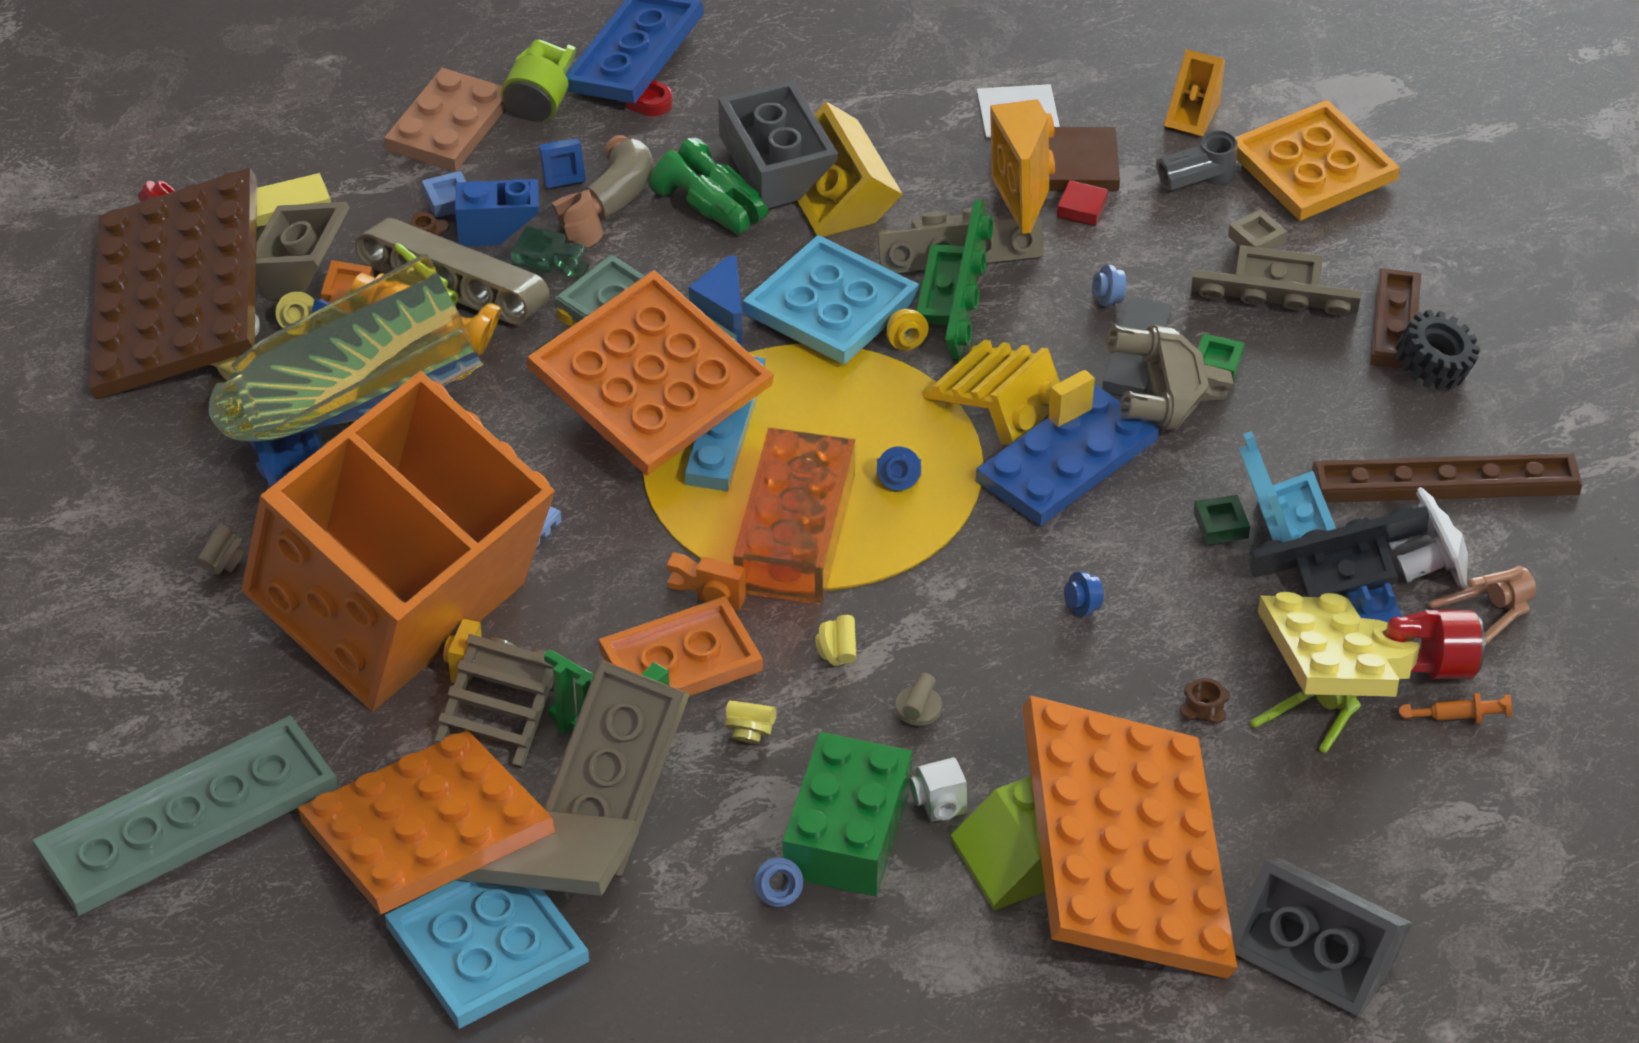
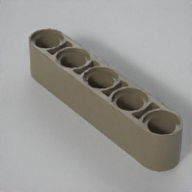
[355,218,550,324]

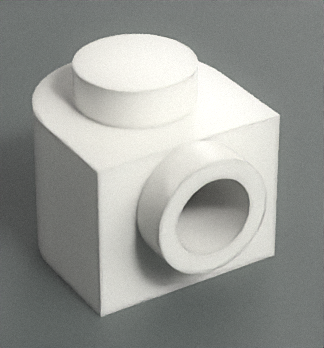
[910,757,967,822]

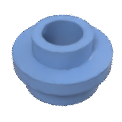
[1092,265,1127,307]
[754,857,803,907]

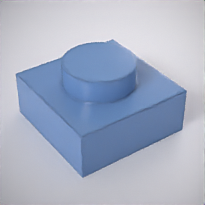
[422,171,466,218]

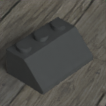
[718,79,838,208]
[1232,858,1412,1016]

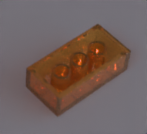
[733,427,855,605]

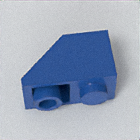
[455,179,539,246]

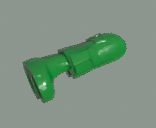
[649,138,769,235]

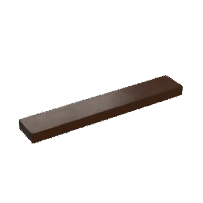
[1312,452,1582,503]

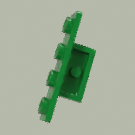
[917,199,994,360]

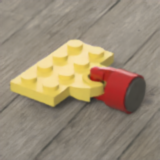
[1258,592,1485,697]

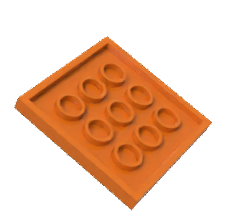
[527,270,774,476]
[297,730,555,915]

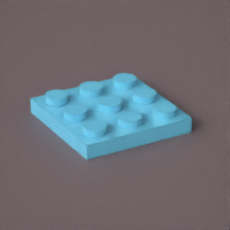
[743,235,919,365]
[385,880,589,1029]

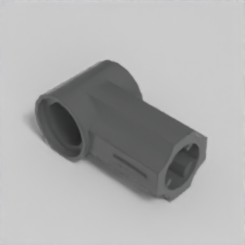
[1156,130,1238,192]

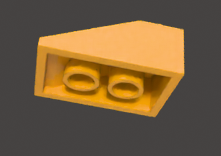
[990,99,1055,234]

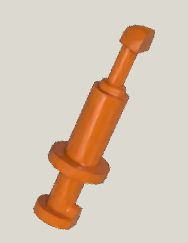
[1399,692,1512,724]

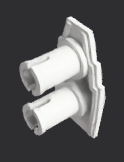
[1388,487,1468,590]

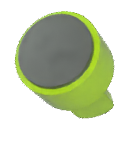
[501,39,577,122]

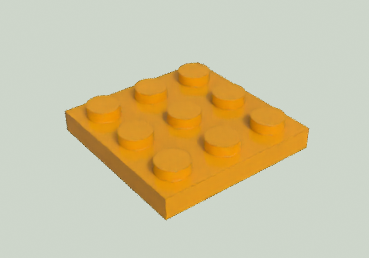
[1236,100,1400,221]

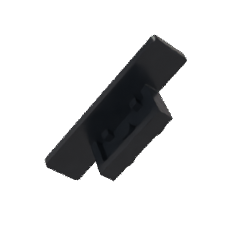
[1250,506,1429,597]

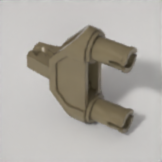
[1107,325,1234,431]

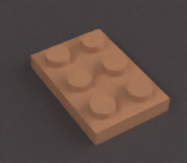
[384,68,507,172]

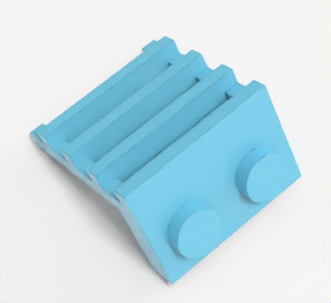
[1239,431,1336,542]

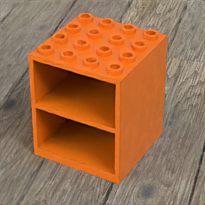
[241,370,555,712]

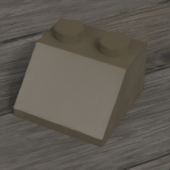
[256,202,350,300]

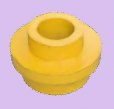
[887,309,928,351]

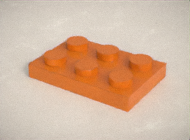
[599,596,763,696]

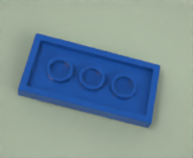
[565,0,704,103]
[976,384,1159,527]

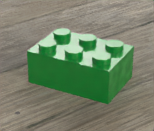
[782,732,913,897]

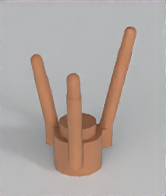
[1428,565,1537,645]

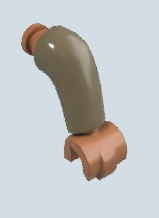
[552,135,653,249]

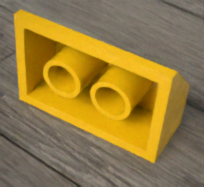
[798,102,903,237]

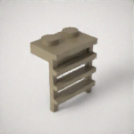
[434,634,554,768]

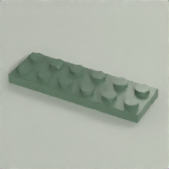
[33,715,338,916]

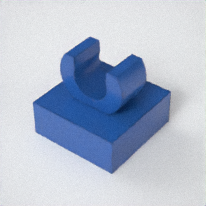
[538,138,586,188]
[1346,583,1402,622]

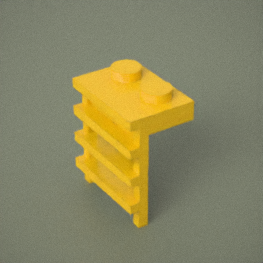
[922,340,1060,445]

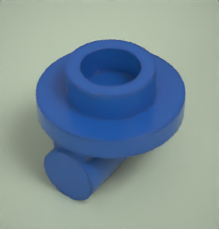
[877,446,921,491]

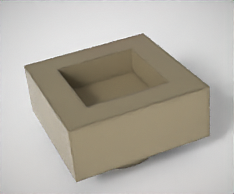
[1228,209,1288,249]

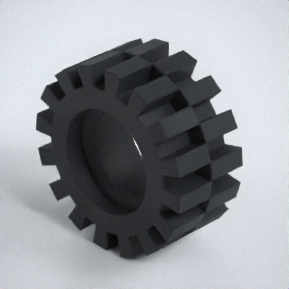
[1395,310,1480,391]

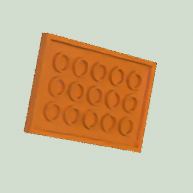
[1022,695,1238,979]

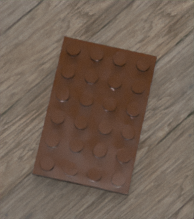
[89,168,257,400]

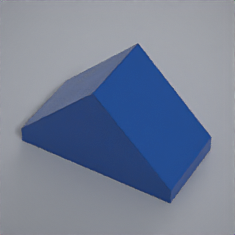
[689,256,742,344]

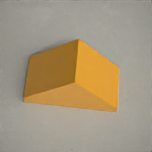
[1164,49,1225,137]

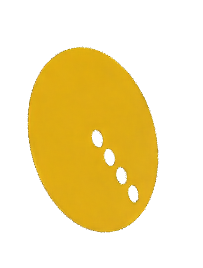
[643,344,983,591]

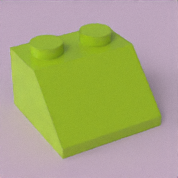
[951,776,1045,911]

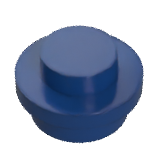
[1064,571,1104,617]

